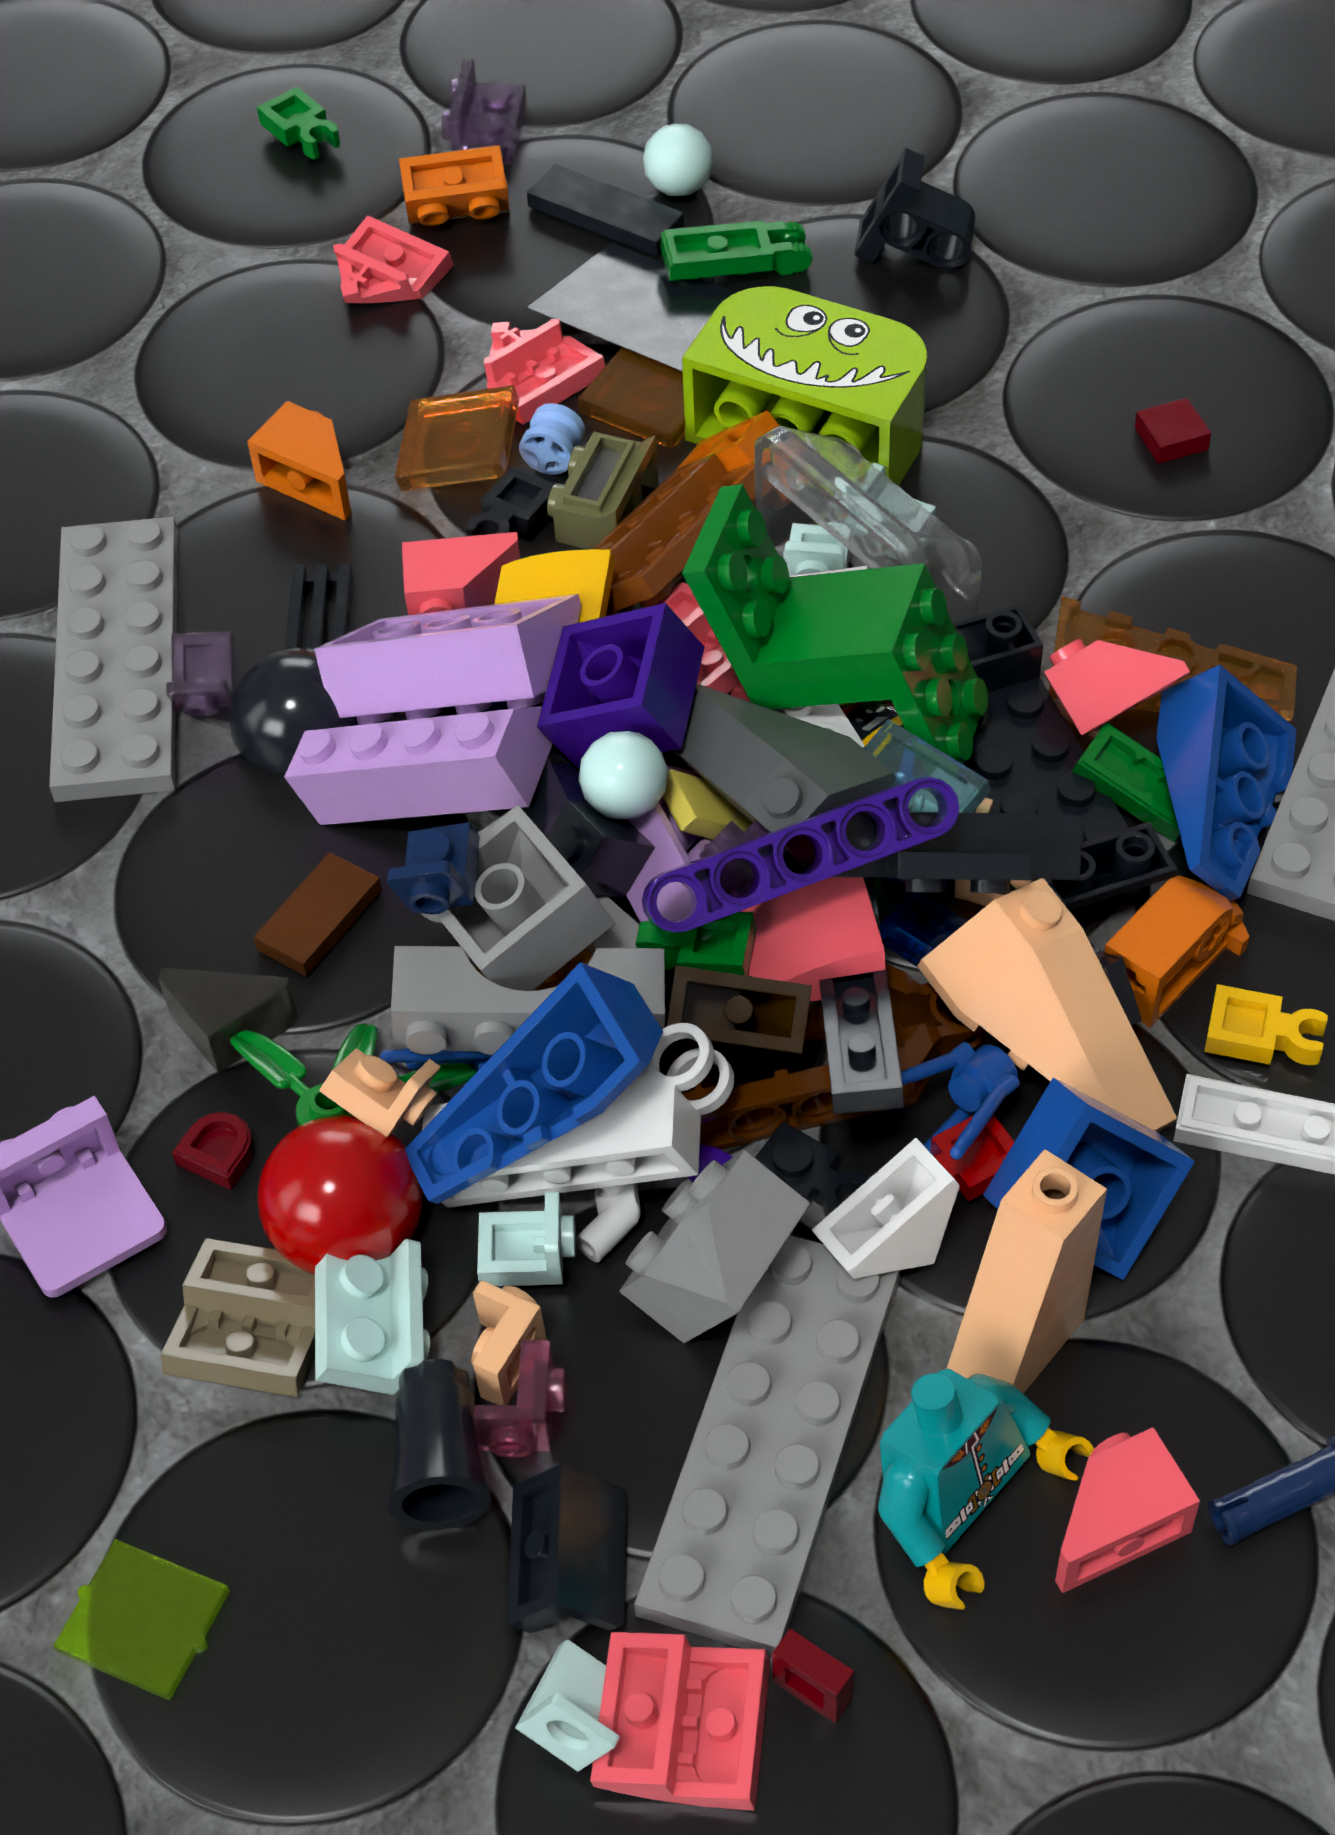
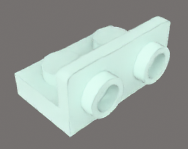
[315,1239,430,1395]

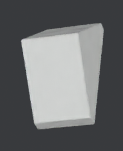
[812,1138,960,1279]

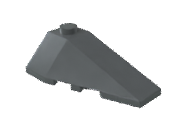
[672,683,896,870]

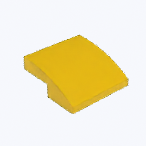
[494,549,615,623]

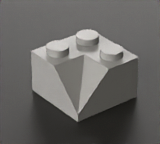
[436,805,615,991]
[619,1150,810,1343]

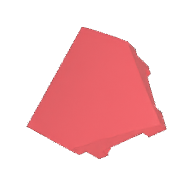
[333,215,454,303]
[484,319,607,425]

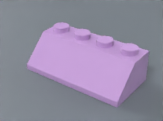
[314,594,581,725]
[284,706,553,825]

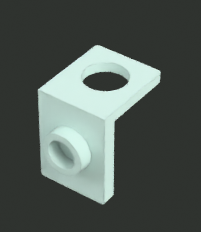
[515,1640,620,1772]

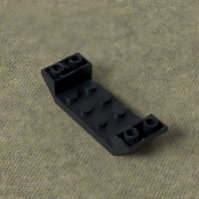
[953,603,1177,911]

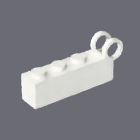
[417,1023,734,1208]

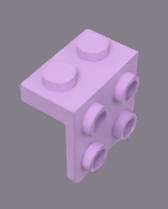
[0,1095,167,1297]

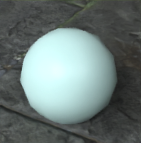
[643,124,714,196]
[579,731,668,819]

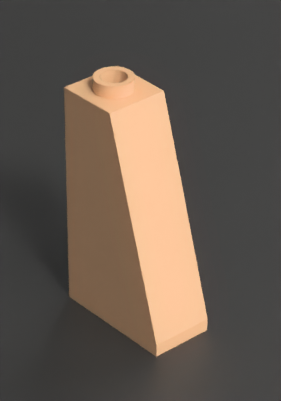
[946,1149,1107,1394]

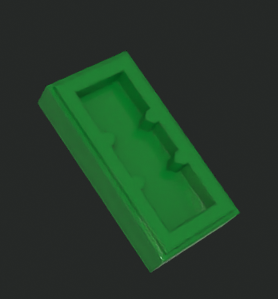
[1072,722,1180,842]

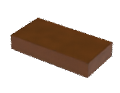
[253,852,382,977]

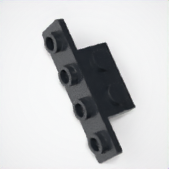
[822,811,1081,893]

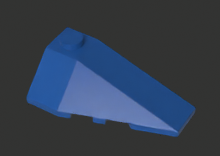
[1156,665,1296,901]
[405,962,663,1204]

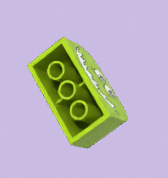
[682,286,927,492]

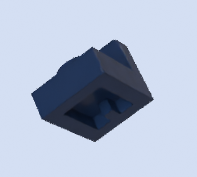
[387,822,480,915]

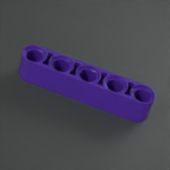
[642,777,959,933]

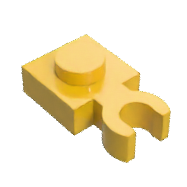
[1204,984,1328,1065]

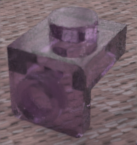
[166,631,235,716]

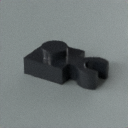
[466,465,555,536]
[755,1122,869,1217]

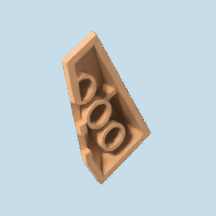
[917,878,1177,1132]

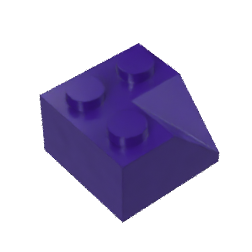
[537,603,705,769]

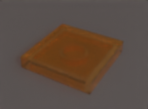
[578,347,685,449]
[394,385,519,491]

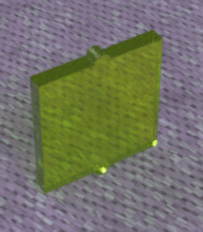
[53,1539,230,1700]

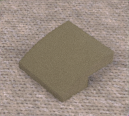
[160,1238,315,1398]

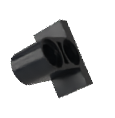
[854,148,976,269]

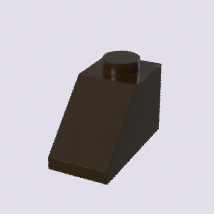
[667,965,812,1054]

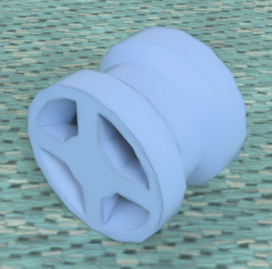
[519,403,585,475]

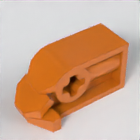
[1104,876,1250,1028]

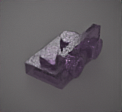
[442,59,526,164]

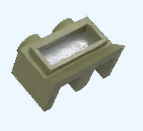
[547,432,658,549]

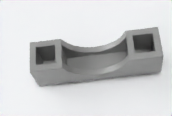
[391,946,665,1055]

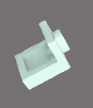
[783,523,851,576]
[477,1191,576,1286]

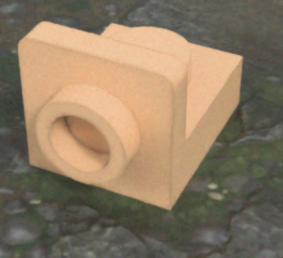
[319,1048,441,1137]
[471,1281,547,1408]

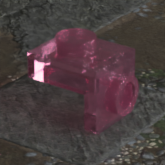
[473,1340,566,1458]

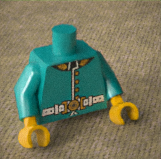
[878,1369,1094,1610]

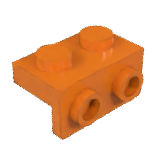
[399,145,509,226]

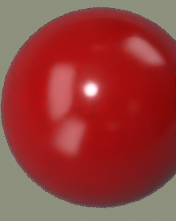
[258,1115,423,1275]

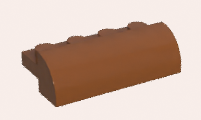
[593,453,777,616]

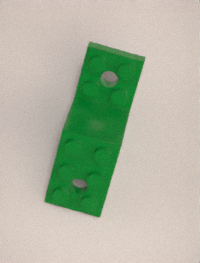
[682,484,988,780]

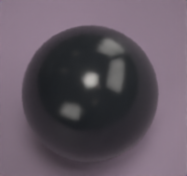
[229,648,359,774]

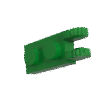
[660,220,813,281]

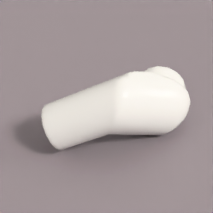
[576,1183,641,1262]

